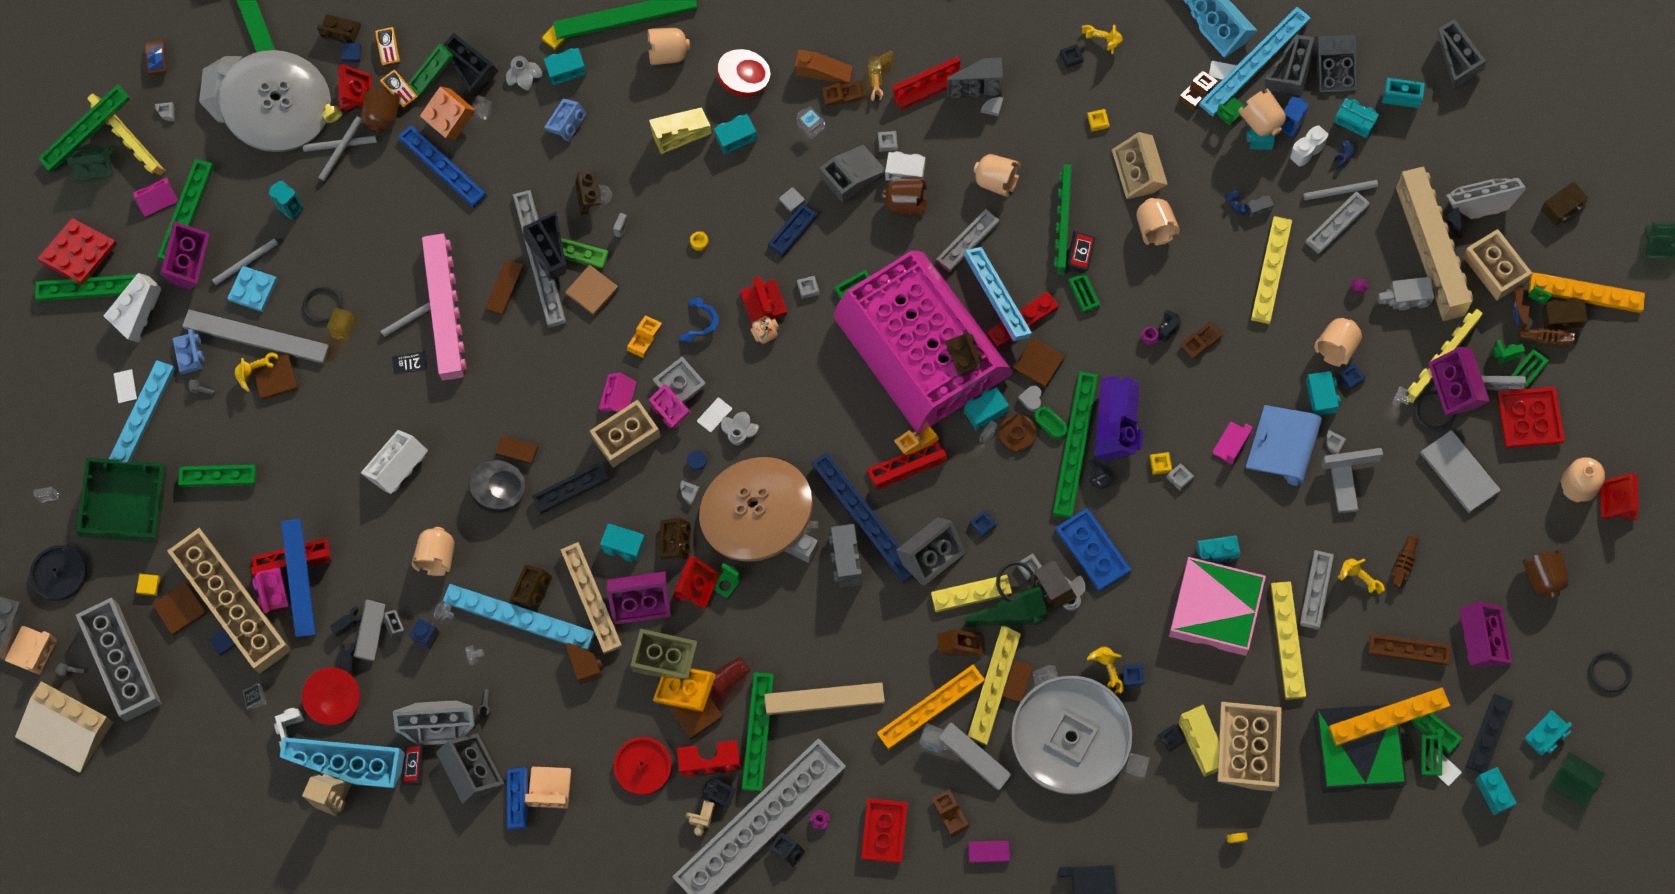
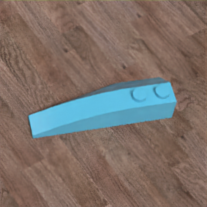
[1184,0,1257,57]
[280,737,405,788]

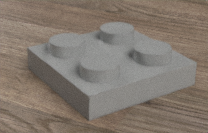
[653,357,706,404]

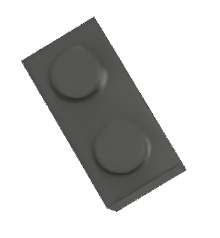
[1247,195,1274,217]
[383,610,404,639]

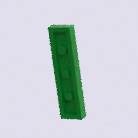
[178,465,257,487]

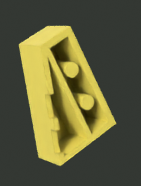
[649,108,712,154]
[1178,705,1219,777]

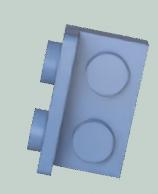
[544,99,587,142]
[173,329,205,374]

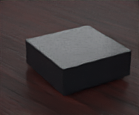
[1060,44,1084,68]
[1158,724,1186,752]

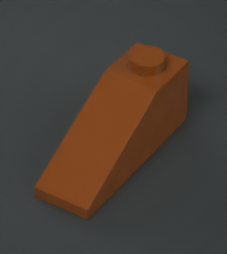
[795,49,853,84]

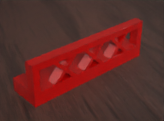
[892,57,961,111]
[867,440,947,491]
[251,538,332,577]

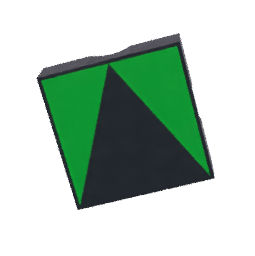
[1313,704,1407,793]

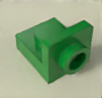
[1492,340,1525,364]

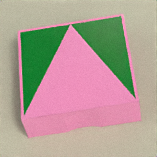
[1169,557,1266,656]

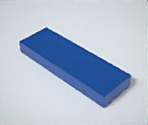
[507,767,528,830]

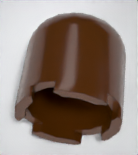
[361,87,401,133]
[882,179,927,217]
[1522,549,1569,598]

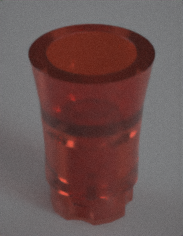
[711,657,750,699]

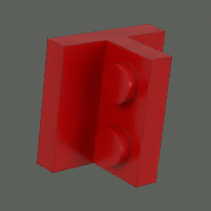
[338,64,372,112]
[740,276,788,324]
[1601,472,1639,521]
[672,556,720,609]

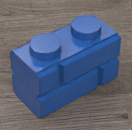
[1281,97,1309,137]

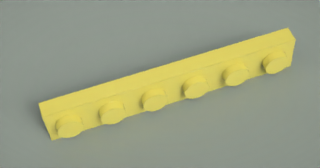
[87,93,165,176]
[1251,216,1292,324]
[1407,309,1483,403]
[1270,582,1306,700]
[968,626,1021,745]

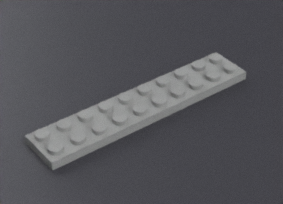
[672,738,846,894]

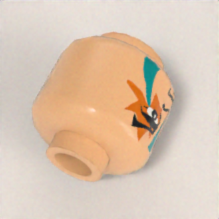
[751,316,780,344]

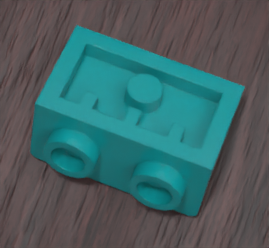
[1524,710,1572,756]

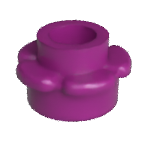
[1350,279,1369,294]
[1141,327,1159,345]
[810,810,830,829]

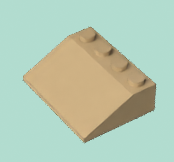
[15,681,113,773]
[1218,702,1282,791]

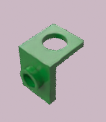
[1216,97,1245,126]
[1527,286,1552,305]
[713,563,741,599]

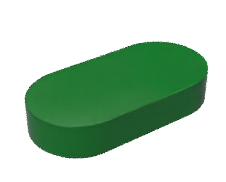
[1035,406,1068,440]

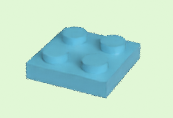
[228,266,278,312]

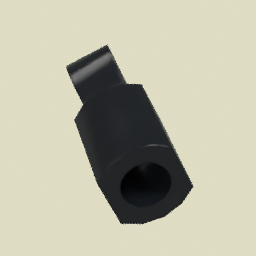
[329,607,362,637]
[339,643,356,675]

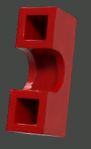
[677,740,741,778]

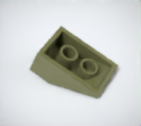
[630,629,698,680]

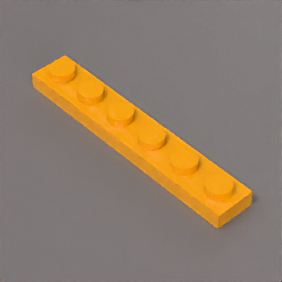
[1528,272,1645,313]
[877,665,985,750]
[1328,687,1450,746]

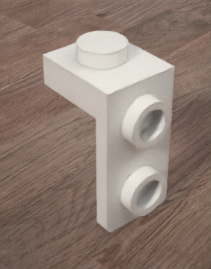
[274,708,304,748]

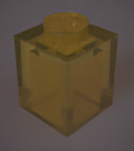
[327,308,356,340]

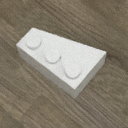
[104,273,162,343]

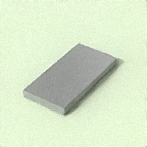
[1420,430,1501,513]

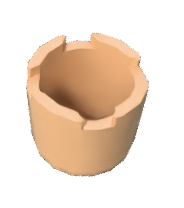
[648,28,690,65]
[1238,89,1286,137]
[974,154,1021,197]
[1136,198,1180,246]
[1314,318,1362,367]
[1560,457,1605,502]
[411,527,455,576]

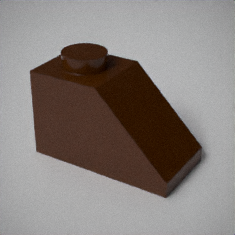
[938,629,983,656]
[566,643,604,685]

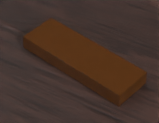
[485,259,524,316]

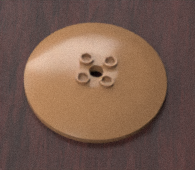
[699,457,813,561]

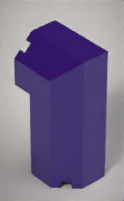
[1095,376,1144,461]

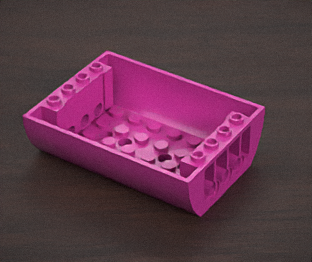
[834,251,1013,434]

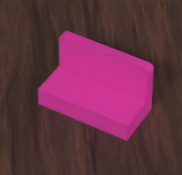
[133,178,178,216]
[599,372,637,413]
[1213,422,1253,464]

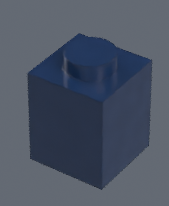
[409,618,440,649]

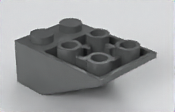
[1315,35,1357,92]
[947,57,1003,98]
[819,145,886,203]

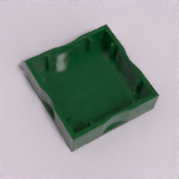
[76,457,167,543]

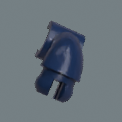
[1334,140,1354,168]
[1225,190,1249,215]

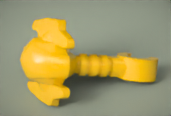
[1082,25,1123,54]
[234,353,279,392]
[1337,559,1385,594]
[1087,647,1124,694]

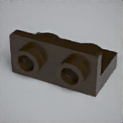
[317,14,361,43]
[575,171,602,215]
[945,329,983,377]
[659,518,691,560]
[509,564,552,611]

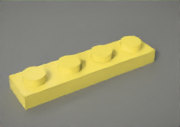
[931,575,1012,612]

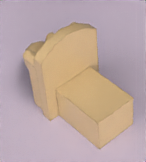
[686,801,715,836]

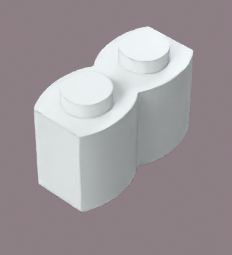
[1290,125,1328,167]

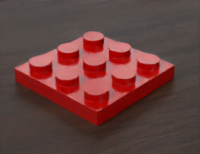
[37,218,117,285]
[1496,387,1565,448]

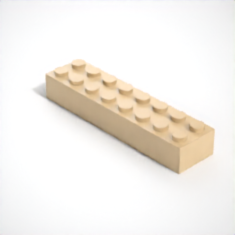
[1396,167,1473,321]
[168,528,291,674]

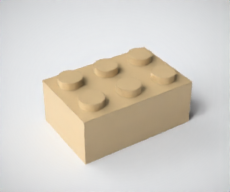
[1463,229,1532,301]
[590,400,661,468]

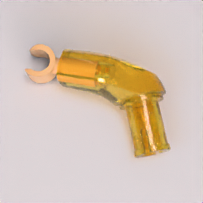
[868,50,895,101]

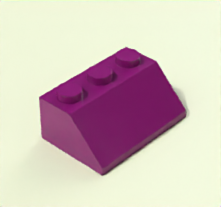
[160,221,210,290]
[1428,347,1490,416]
[607,572,671,625]
[1459,602,1513,668]

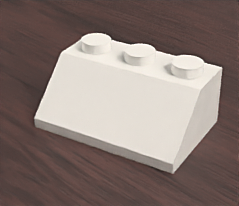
[361,430,428,494]

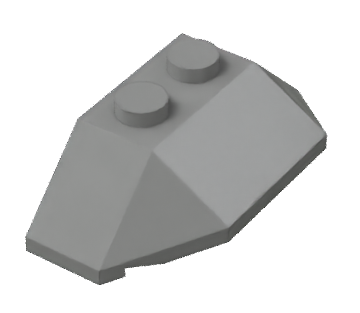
[199,56,243,123]
[1446,178,1526,219]
[393,700,475,745]

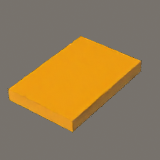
[653,669,716,712]

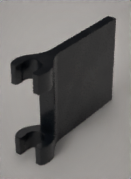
[1058,865,1117,894]

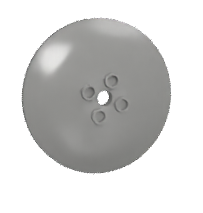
[219,50,331,152]
[1012,676,1132,795]

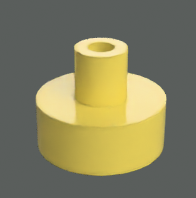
[322,104,342,123]

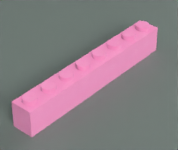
[422,233,467,381]

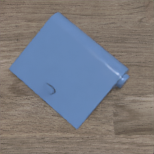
[1246,405,1322,486]

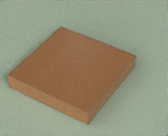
[566,265,619,316]

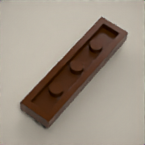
[1368,633,1451,666]

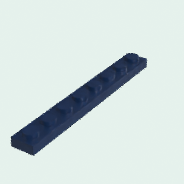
[811,452,913,583]

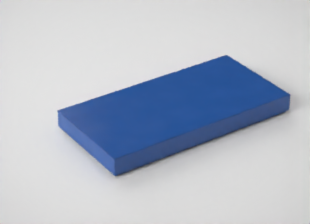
[1055,508,1132,592]

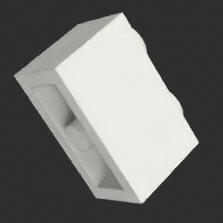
[885,151,925,181]

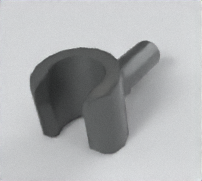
[189,380,215,395]
[55,663,85,677]
[477,689,491,716]

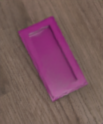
[968,841,1010,863]

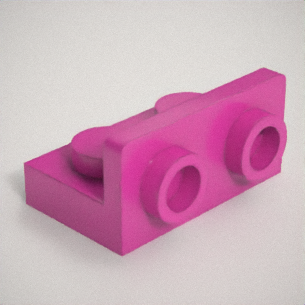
[649,384,691,429]
[253,568,289,613]

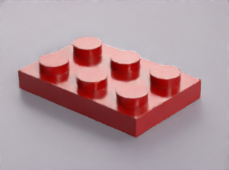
[861,799,908,864]

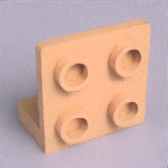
[5,626,57,675]
[525,767,571,808]

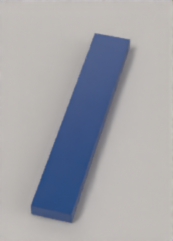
[398,125,487,208]
[281,519,316,637]

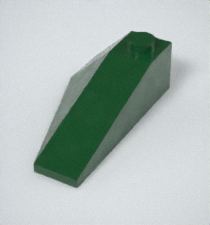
[965,586,1047,626]

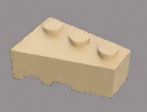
[302,774,352,816]

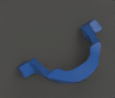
[679,297,719,342]

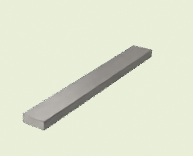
[513,190,566,328]
[182,310,330,364]

